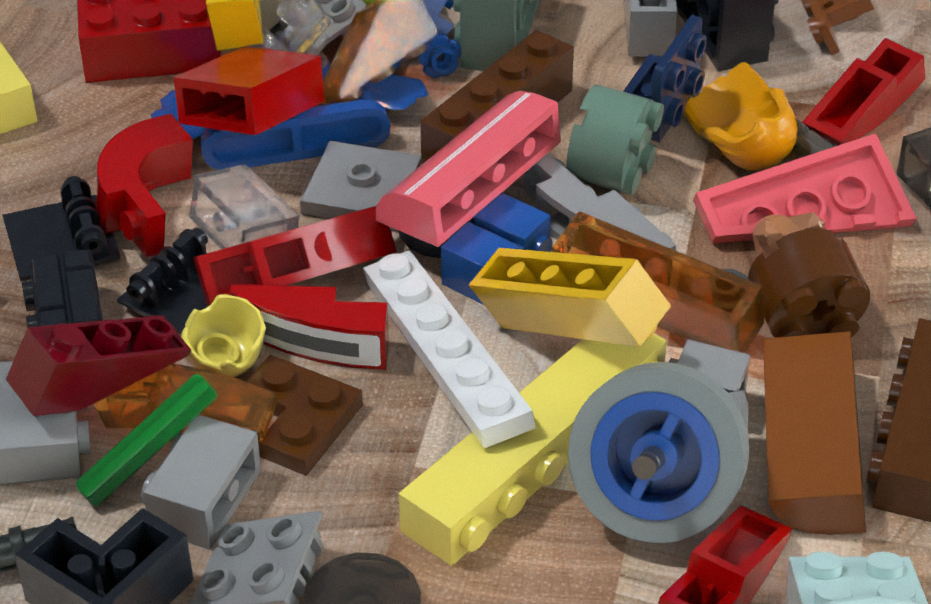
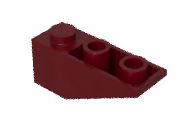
[6,315,191,417]

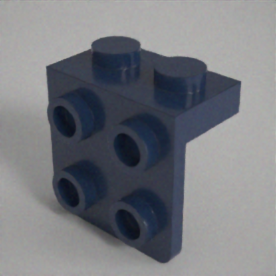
[623,15,707,143]

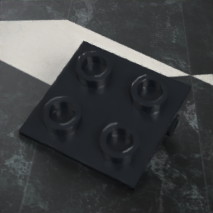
[2,176,121,282]
[117,227,208,335]

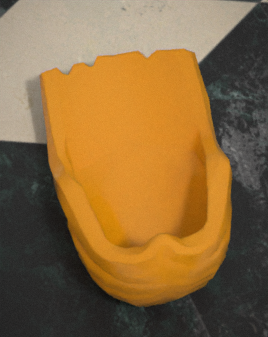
[684,62,798,171]

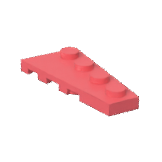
[693,133,917,244]

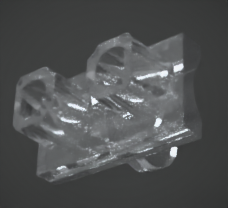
[250,0,334,69]

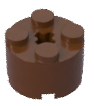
[748,228,870,338]

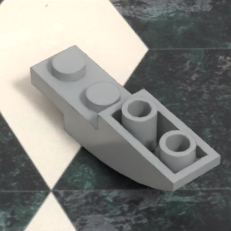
[523,153,676,287]

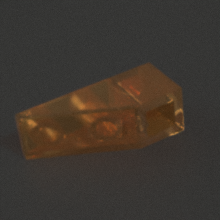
[317,0,439,106]

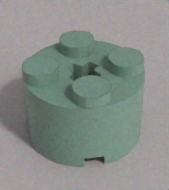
[566,84,664,195]

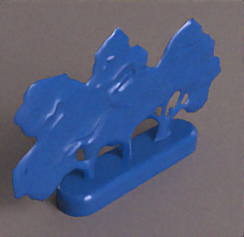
[151,48,429,171]

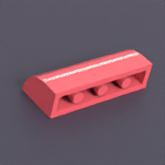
[376,91,561,247]

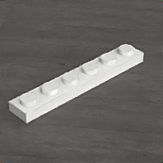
[363,250,536,449]

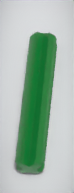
[76,373,218,506]

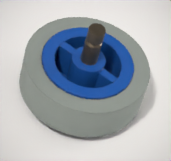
[568,362,749,543]

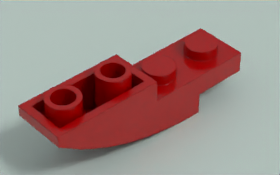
[193,206,397,307]

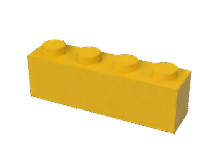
[469,248,671,347]

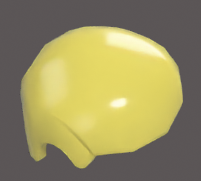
[181,294,266,378]

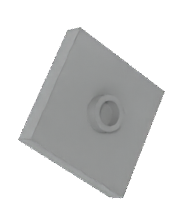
[300,141,422,230]

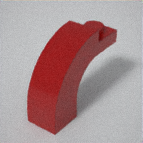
[96,114,193,258]

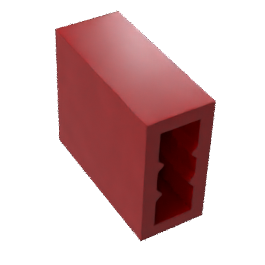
[173,46,325,136]

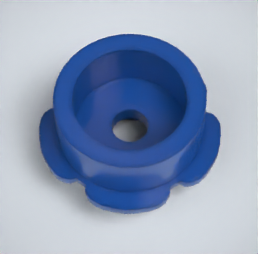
[418,34,461,78]

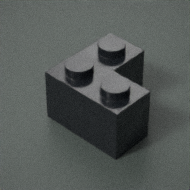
[15,508,194,604]

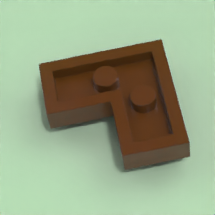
[241,354,363,476]

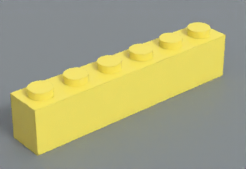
[398,334,667,566]

